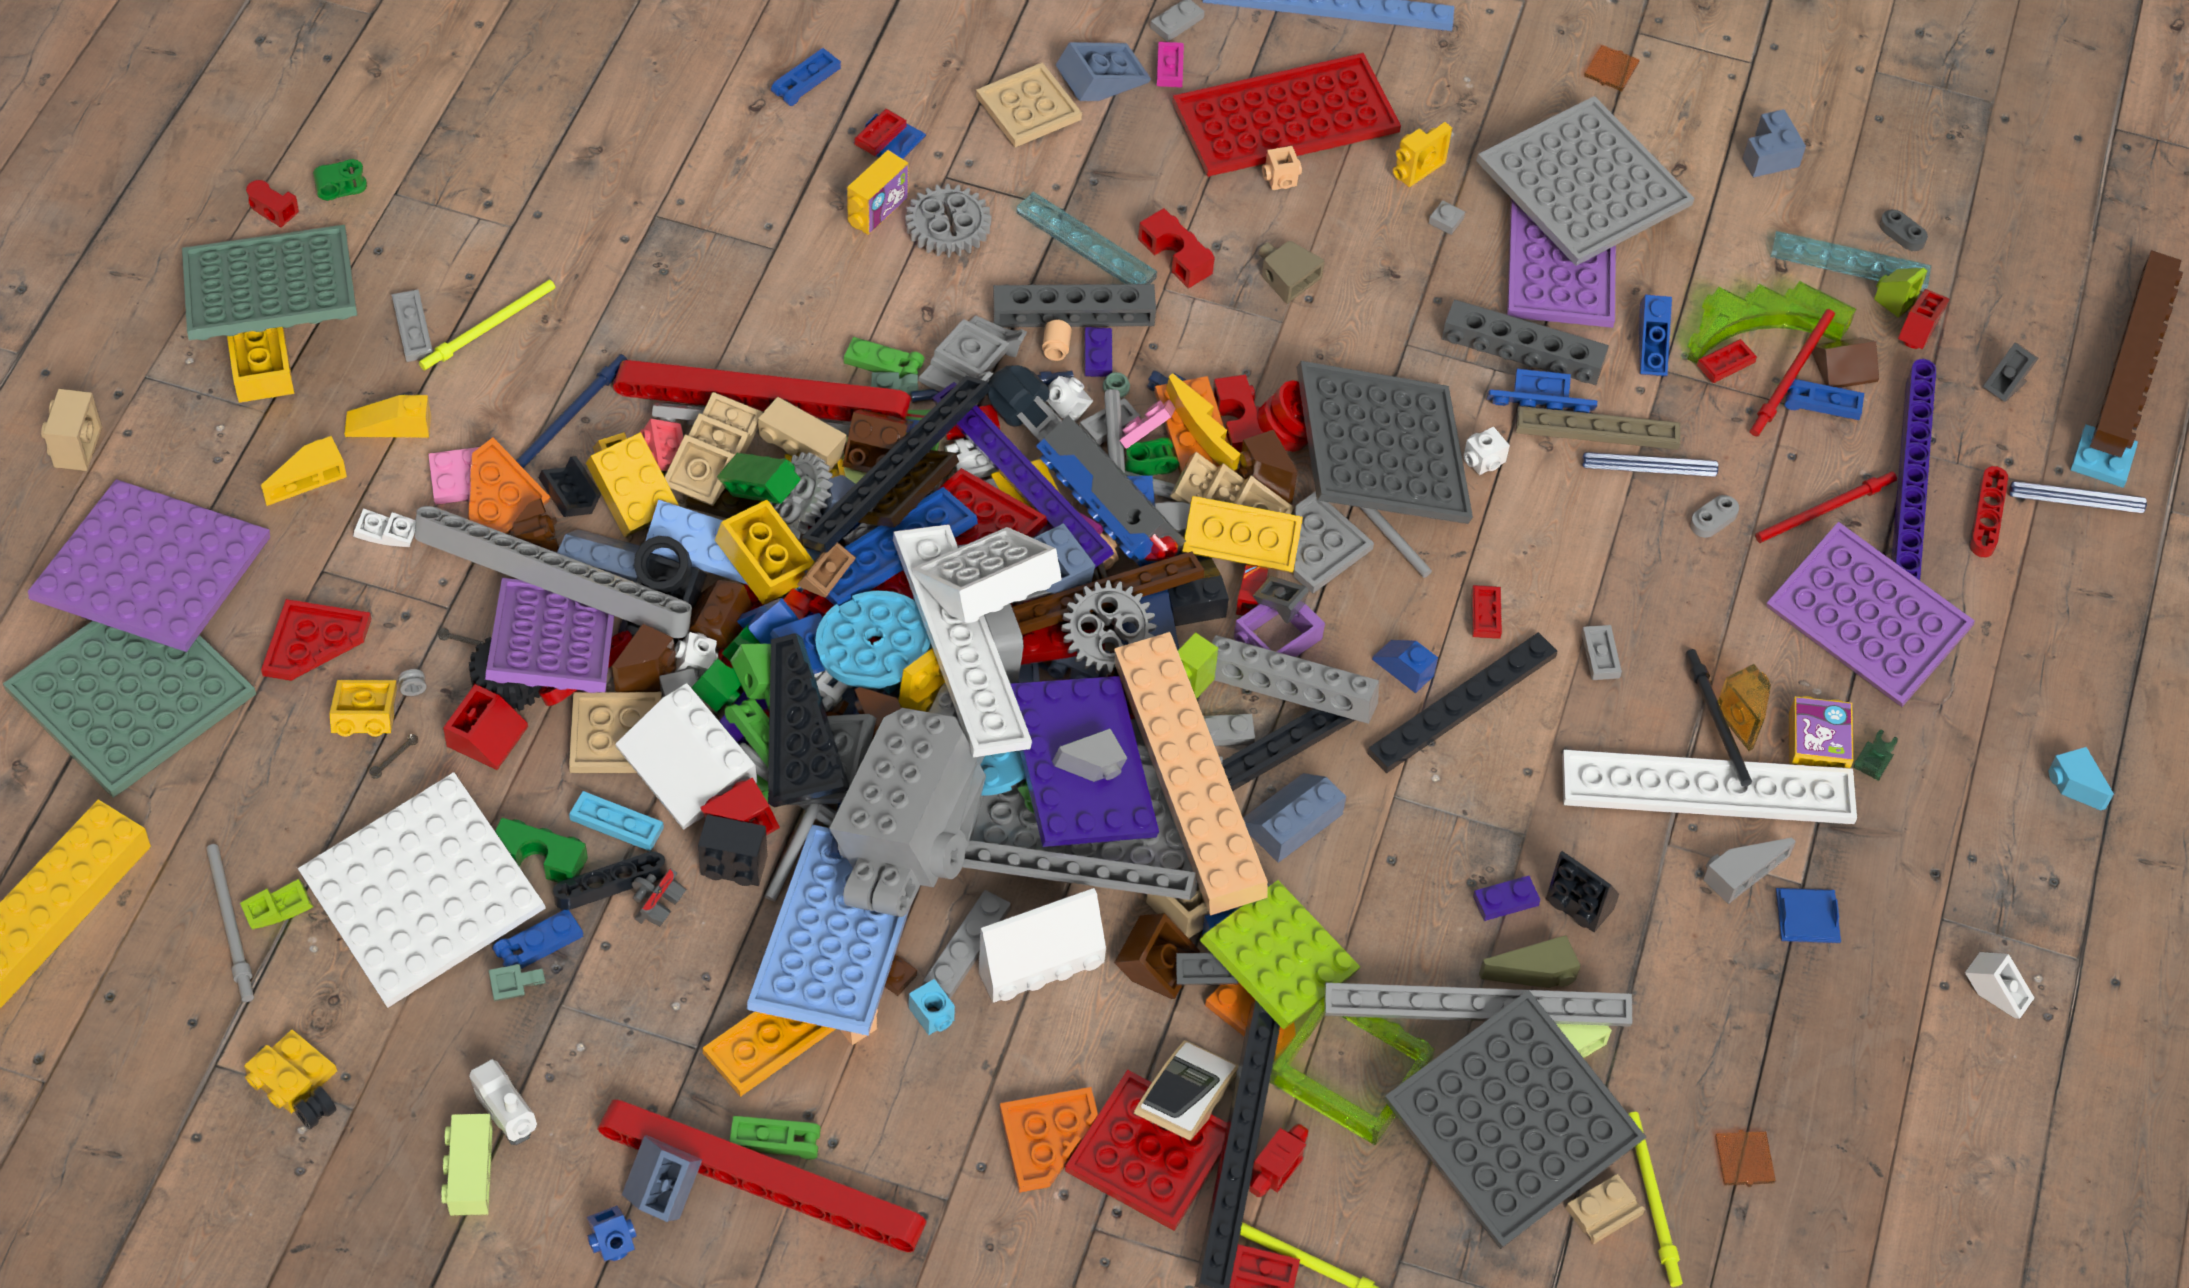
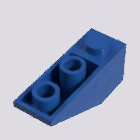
[1639,295,1672,376]

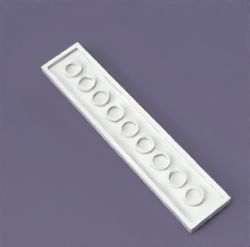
[893,525,1032,757]
[1562,750,1857,824]

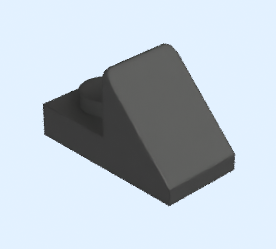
[1983,342,2039,402]
[1253,576,1309,624]

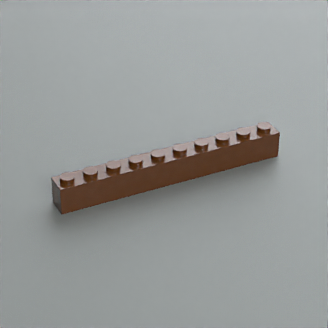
[2090,250,2183,458]

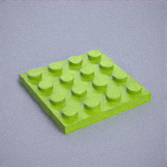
[1200,880,1360,1030]

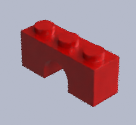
[1138,208,1215,289]
[1213,374,1263,453]

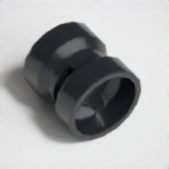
[292,1086,337,1130]

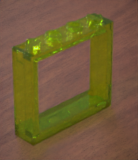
[1270,996,1435,1146]

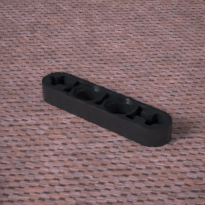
[553,852,666,910]

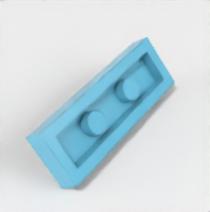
[569,791,664,852]

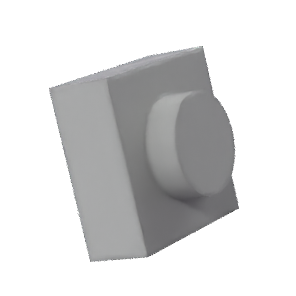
[1429,201,1465,235]

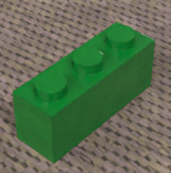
[717,453,801,504]

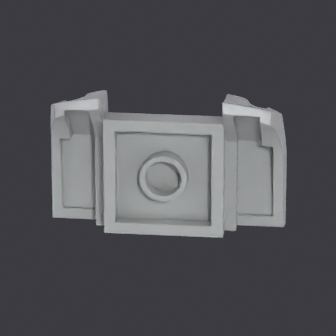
[918,315,1027,392]

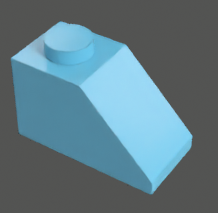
[2048,747,2114,810]

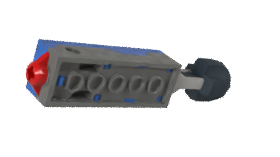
[988,365,1186,567]

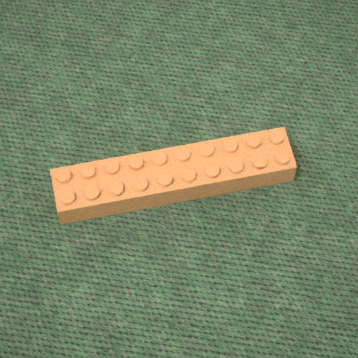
[1114,632,1267,915]

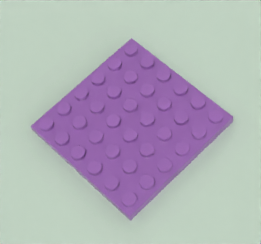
[28,479,270,652]

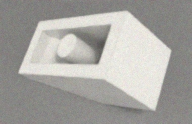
[1965,952,2034,1019]

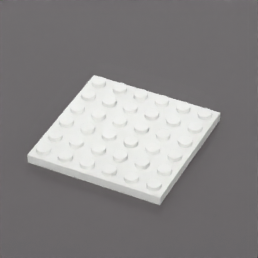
[298,772,546,1008]

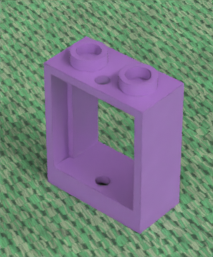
[1234,604,1325,657]

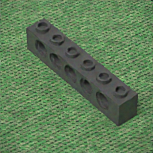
[993,284,1156,327]
[1442,299,1609,385]

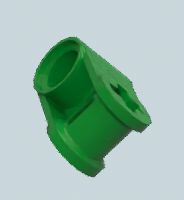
[313,159,367,201]
[1124,438,1179,476]

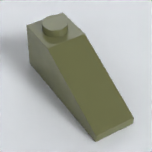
[1479,935,1581,988]

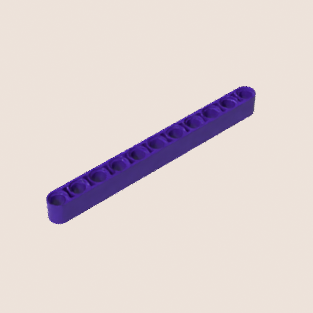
[1891,359,1936,580]

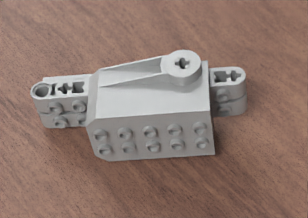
[829,683,986,917]

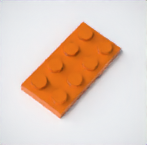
[1154,376,1237,475]

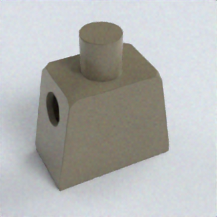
[1259,241,1325,304]

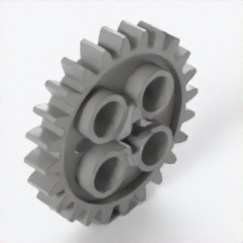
[905,184,991,257]
[770,452,833,539]
[1061,580,1156,675]

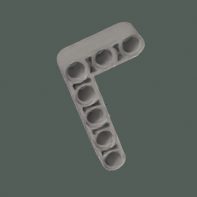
[958,544,1023,684]

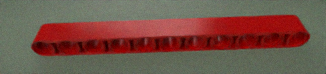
[613,360,911,422]
[597,1099,927,1253]

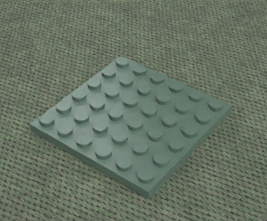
[182,225,357,340]
[3,621,256,798]

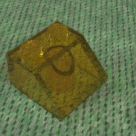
[1718,664,1771,751]

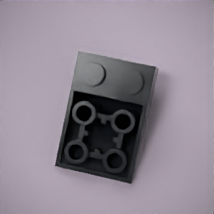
[1546,851,1619,933]

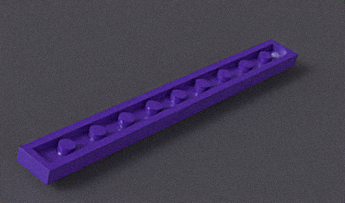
[932,382,1114,568]

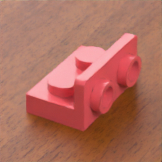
[640,419,683,471]

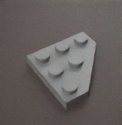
[1293,491,1374,594]

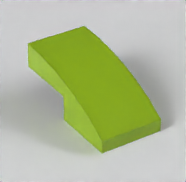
[240,879,313,929]

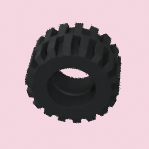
[469,637,542,711]

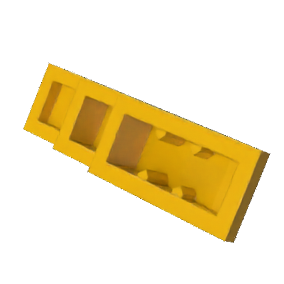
[1166,373,1241,471]

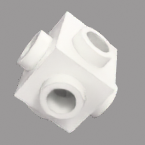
[1047,376,1093,421]
[1463,427,1510,475]
[675,632,718,679]

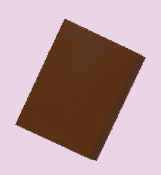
[1812,337,1879,388]

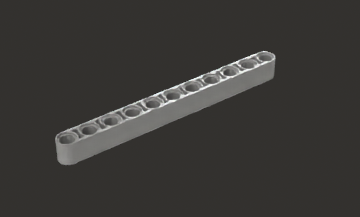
[415,506,692,638]

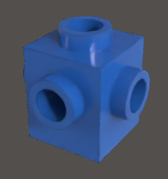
[587,1205,636,1261]

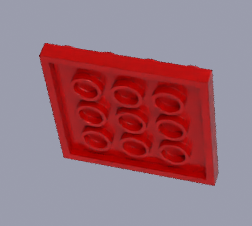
[1065,1069,1227,1231]

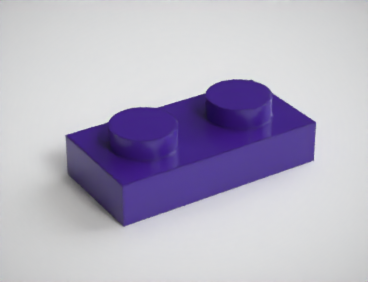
[1085,327,1112,377]
[1473,876,1541,921]

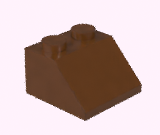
[1237,430,1298,505]
[678,580,753,649]
[612,624,677,692]
[1114,913,1200,999]

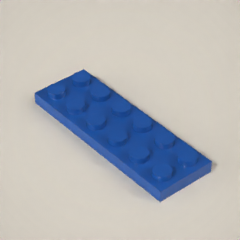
[805,487,978,606]

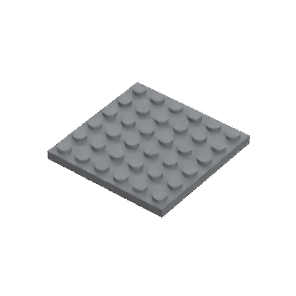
[1476,96,1695,266]

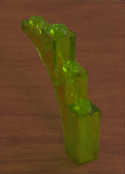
[1687,281,1856,364]

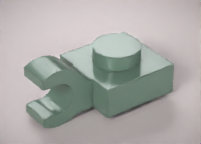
[871,372,919,395]
[489,964,546,1001]

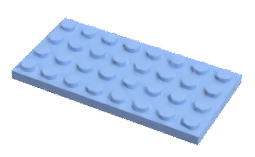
[747,825,911,1036]

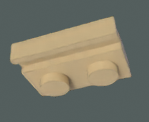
[1566,1174,1645,1244]

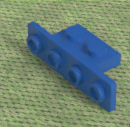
[1486,369,1598,413]

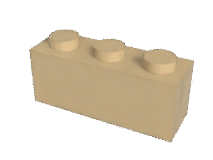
[758,397,847,472]

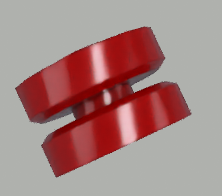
[1257,380,1308,452]

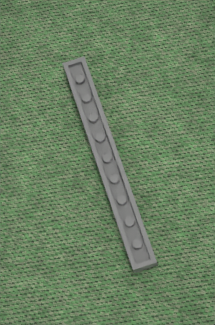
[1324,983,1632,1027]

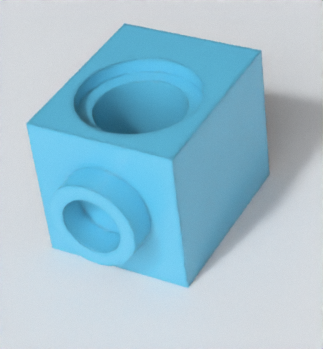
[909,979,955,1035]

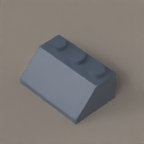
[557,529,640,583]
[1243,773,1346,863]

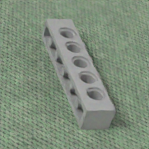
[1212,635,1379,724]

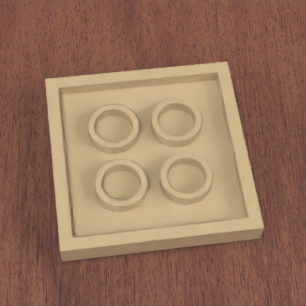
[976,62,1082,147]
[569,692,662,773]

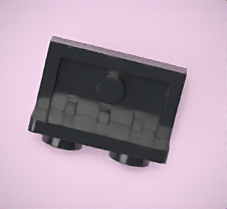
[538,456,601,517]

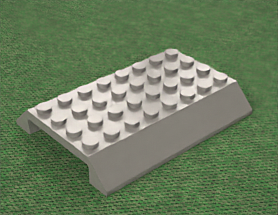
[962,745,1223,900]

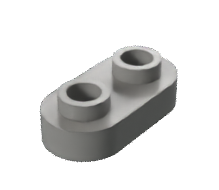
[1690,495,1739,538]

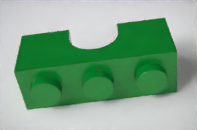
[691,624,761,712]
[495,818,588,883]

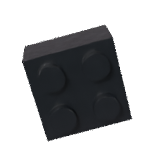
[698,815,768,886]

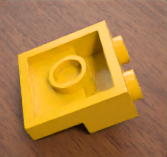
[1393,122,1452,188]
[899,648,945,712]
[329,680,397,737]
[244,1030,337,1114]

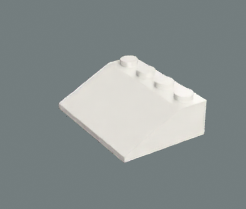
[912,527,1062,623]
[615,683,757,830]
[979,888,1106,1003]

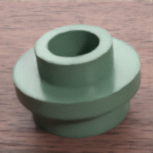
[1103,372,1130,398]

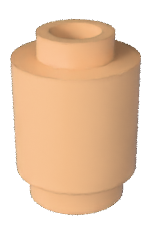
[1042,319,1072,361]

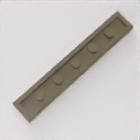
[1516,406,1680,450]

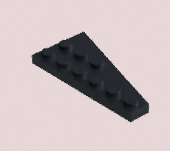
[768,633,849,808]

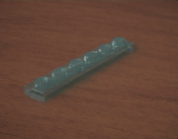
[1016,192,1157,284]
[1771,231,1932,291]

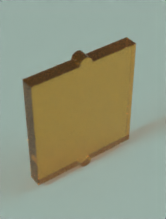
[1584,45,1640,91]
[1715,1130,1776,1187]

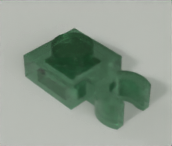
[1853,729,1898,781]

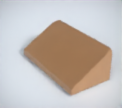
[797,543,856,597]

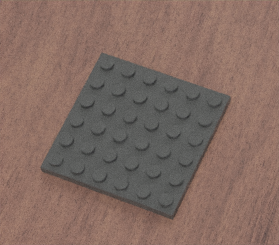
[1296,361,1473,524]
[1383,990,1646,1249]

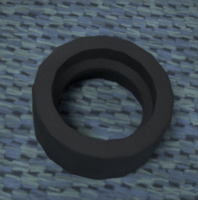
[634,536,692,593]

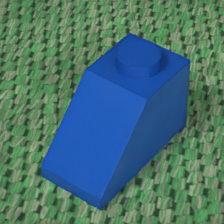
[1372,640,1438,693]

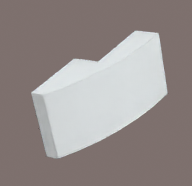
[353,509,416,547]

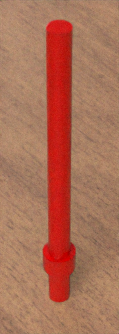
[1750,309,1835,437]
[1755,471,1897,543]

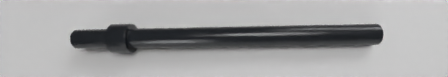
[1685,649,1752,787]

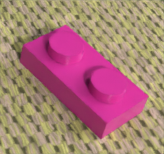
[1157,42,1184,88]

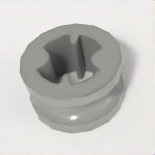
[398,669,427,696]

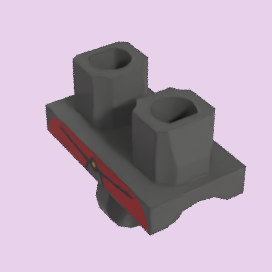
[632,868,687,927]

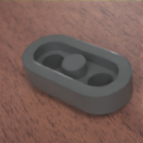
[1880,210,1928,251]

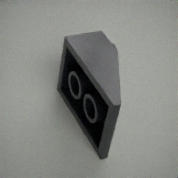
[1168,550,1229,626]
[618,554,707,647]

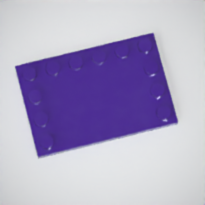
[1010,676,1159,847]

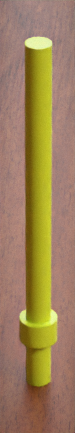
[419,280,555,371]
[1629,1112,1683,1287]
[1240,1222,1379,1288]

